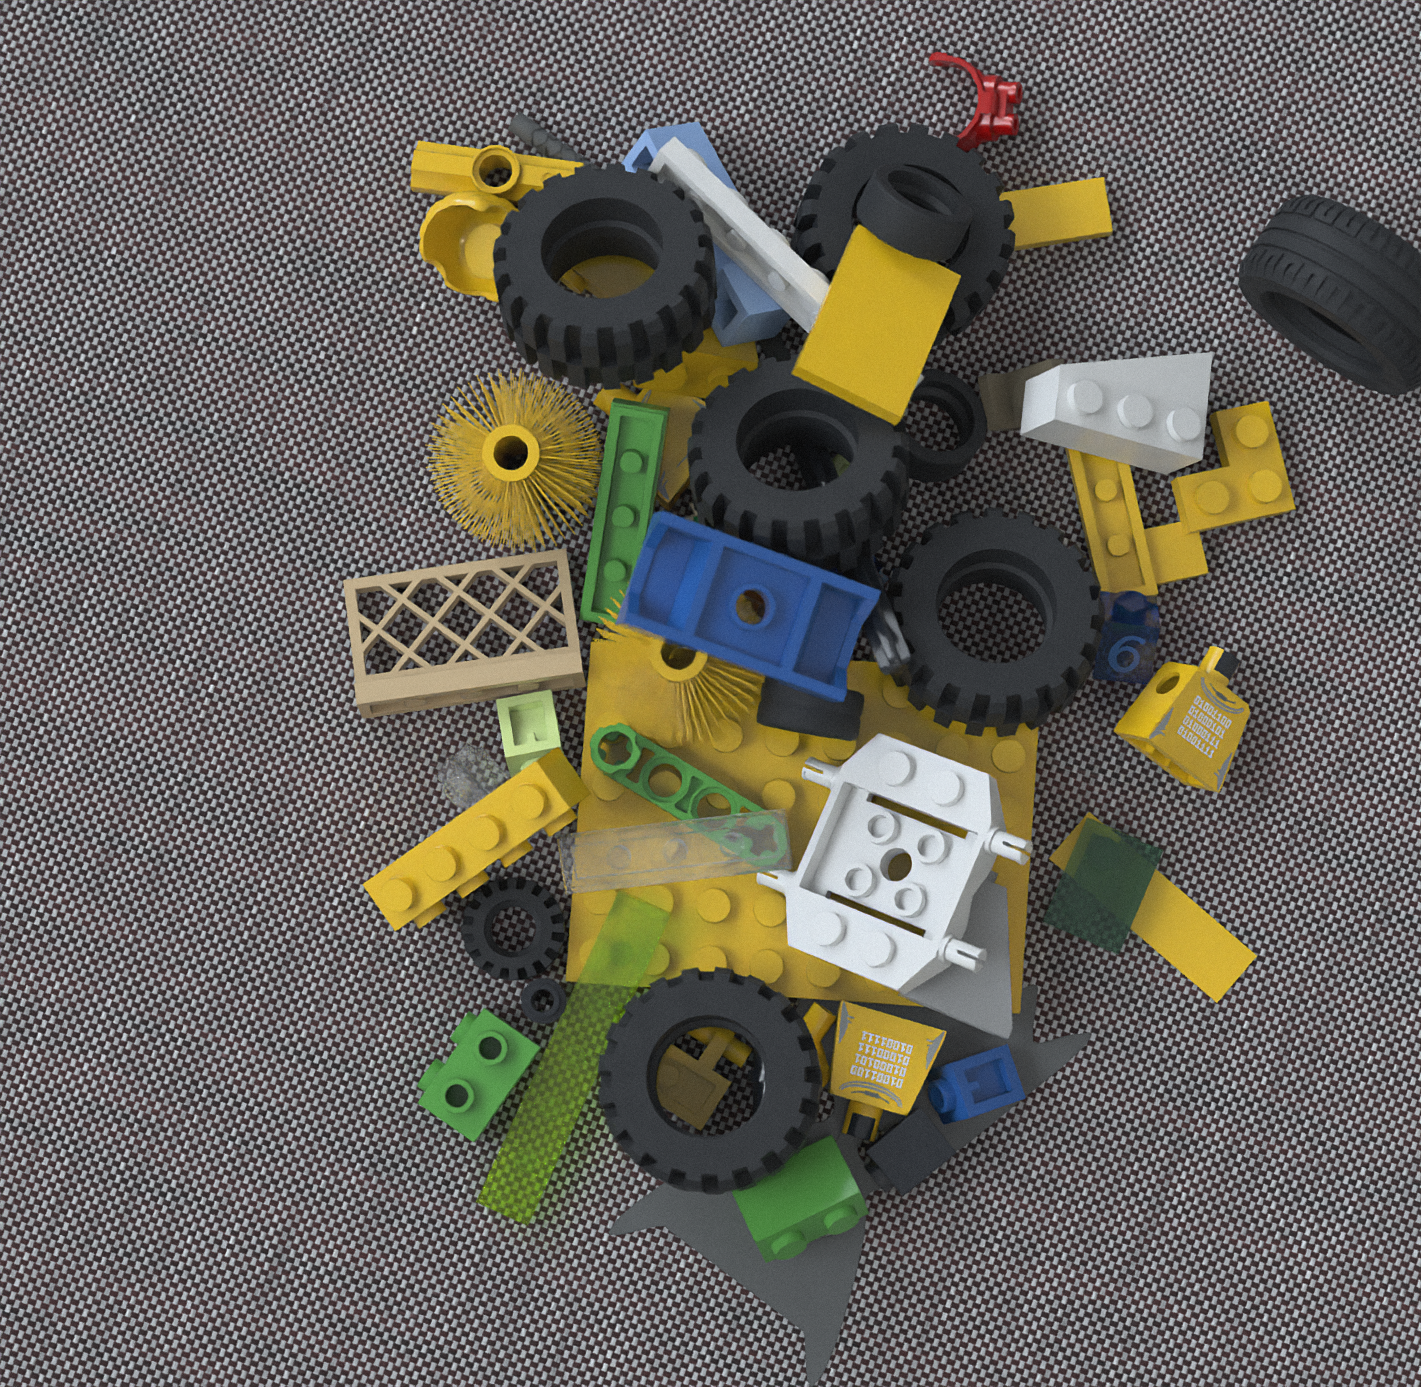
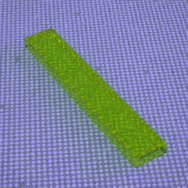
[476,889,672,1226]

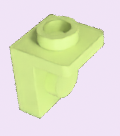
[496,689,564,778]

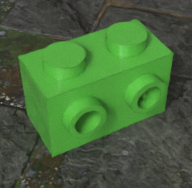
[417,1008,542,1143]
[731,1135,869,1263]

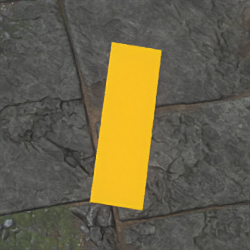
[1049,812,1257,1003]

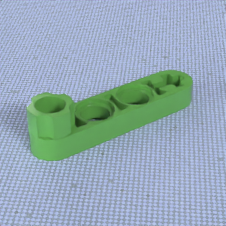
[590,723,789,865]

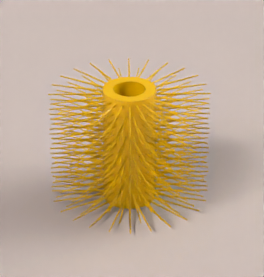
[426,368,604,553]
[591,582,765,747]

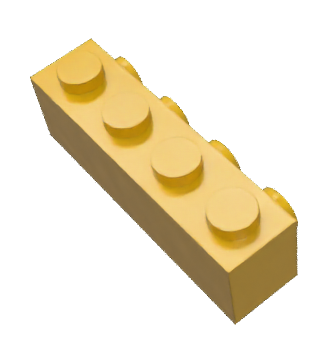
[362,747,591,931]

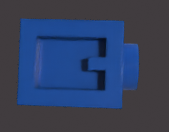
[926,1044,1026,1125]

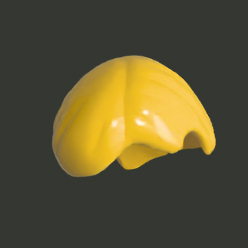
[419,191,519,303]

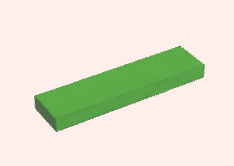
[579,398,671,624]

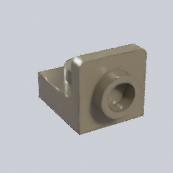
[978,359,1064,431]

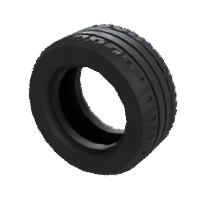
[1239,195,1421,396]

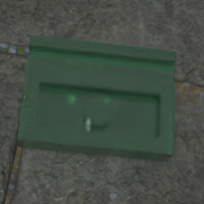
[1042,817,1163,955]

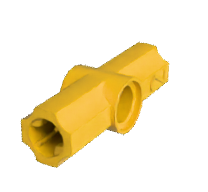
[410,141,585,206]

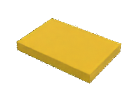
[791,224,961,425]

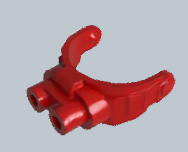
[928,52,1023,152]

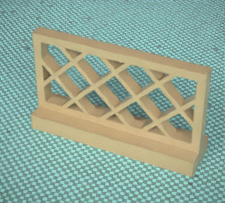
[343,548,586,719]

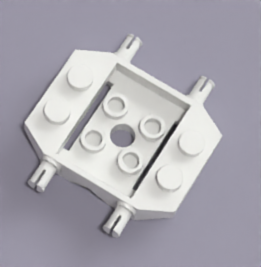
[756,733,1033,994]

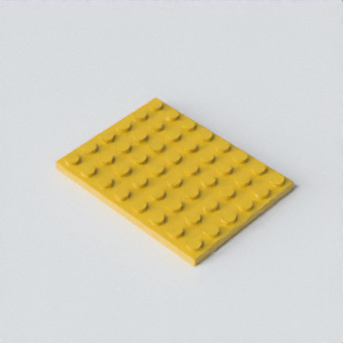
[566,642,1039,1014]

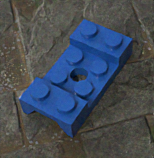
[615,511,881,703]

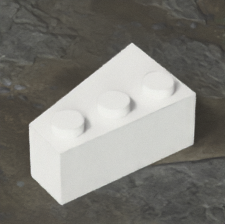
[1020,352,1213,475]

